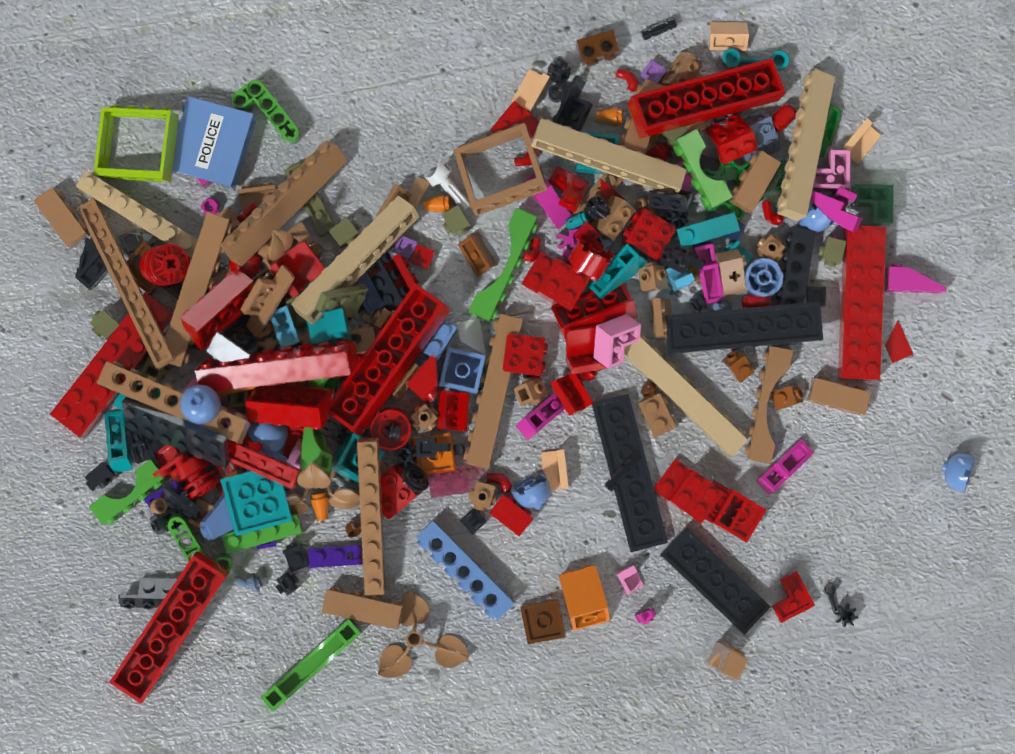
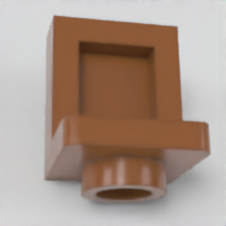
[722,349,755,383]
[771,384,803,411]

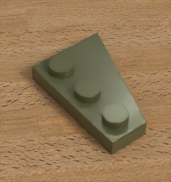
[315,284,368,319]

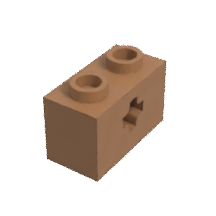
[591,195,635,241]
[715,249,746,296]

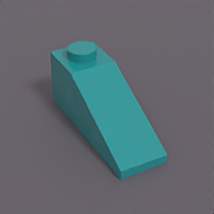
[676,212,740,248]
[588,244,648,299]
[104,410,133,473]

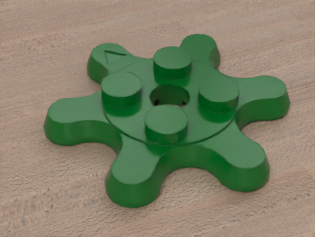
[702,158,765,221]

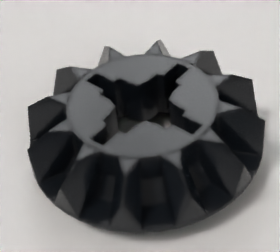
[400,464,429,493]

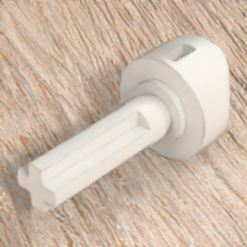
[423,159,470,211]

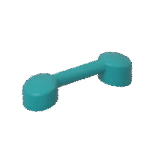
[721,48,789,72]

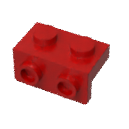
[550,372,594,416]
[437,390,470,431]

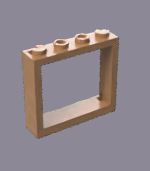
[454,123,548,216]

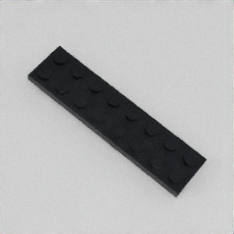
[665,301,824,354]
[592,394,668,553]

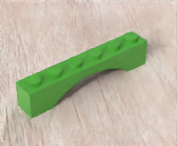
[468,207,539,322]
[300,376,340,474]
[260,619,363,712]

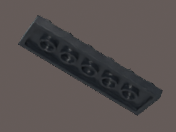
[122,397,230,468]
[659,527,771,635]

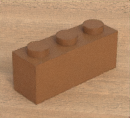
[728,151,781,213]
[33,187,90,249]
[807,376,871,416]

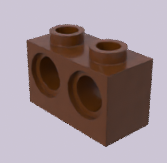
[576,29,619,67]

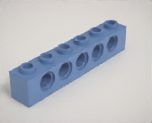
[417,521,514,620]

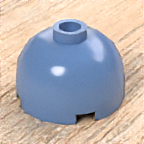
[798,198,834,232]
[744,258,783,297]
[180,385,221,425]
[248,422,288,452]
[942,453,975,492]
[511,474,551,509]

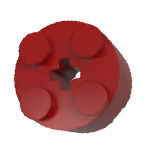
[568,237,613,281]

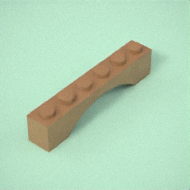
[744,346,793,464]
[706,641,749,681]

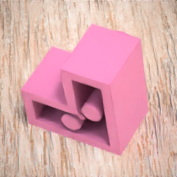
[812,150,850,192]
[594,314,641,369]

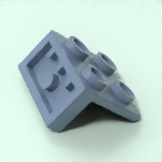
[743,110,781,163]

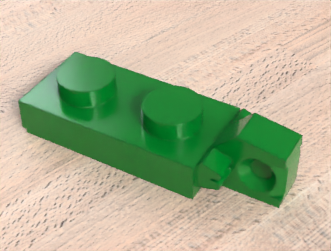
[819,103,842,157]

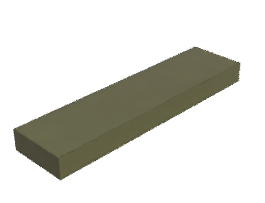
[284,161,335,237]

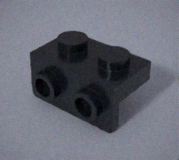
[648,190,692,212]
[658,245,705,274]

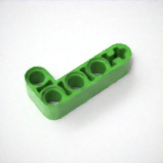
[231,80,301,144]
[168,513,233,571]

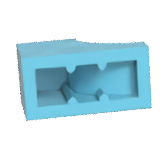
[665,267,695,292]
[271,306,300,348]

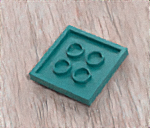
[221,471,293,536]

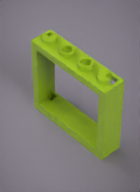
[93,105,179,183]

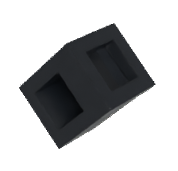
[85,462,118,491]

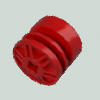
[140,244,190,286]
[370,407,411,450]
[170,456,221,500]

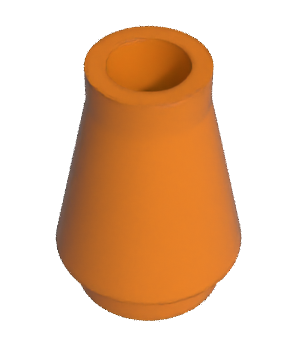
[595,107,623,126]
[423,194,451,213]
[310,491,329,521]

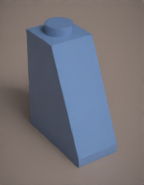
[200,493,234,540]

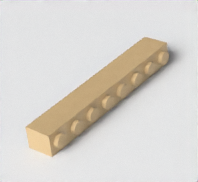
[777,69,835,221]
[531,118,687,194]
[75,171,198,259]
[291,196,419,325]
[624,334,748,457]

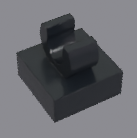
[460,508,487,535]

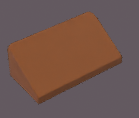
[458,233,497,277]

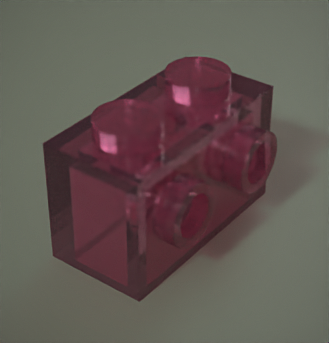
[428,470,470,498]

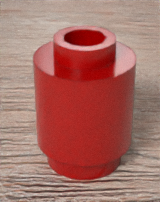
[771,104,797,132]
[742,293,770,309]

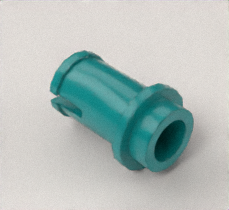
[565,211,591,230]

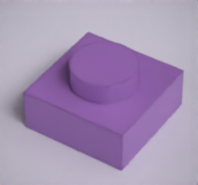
[640,59,667,83]
[392,235,418,260]

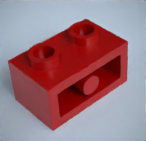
[489,494,533,537]

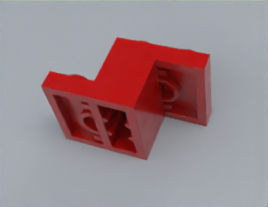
[521,251,590,311]
[653,459,724,524]
[705,480,767,543]

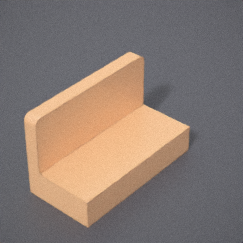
[709,22,749,51]
[512,70,550,113]
[841,118,881,164]
[541,449,569,490]

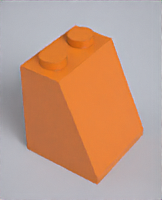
[558,565,610,631]

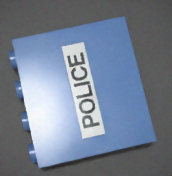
[172,96,257,190]

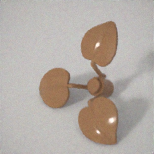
[256,230,322,280]
[287,462,360,515]
[378,591,469,678]

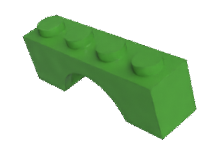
[673,129,732,210]
[88,459,167,526]
[222,514,304,554]

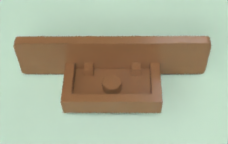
[376,177,430,248]
[241,265,294,337]

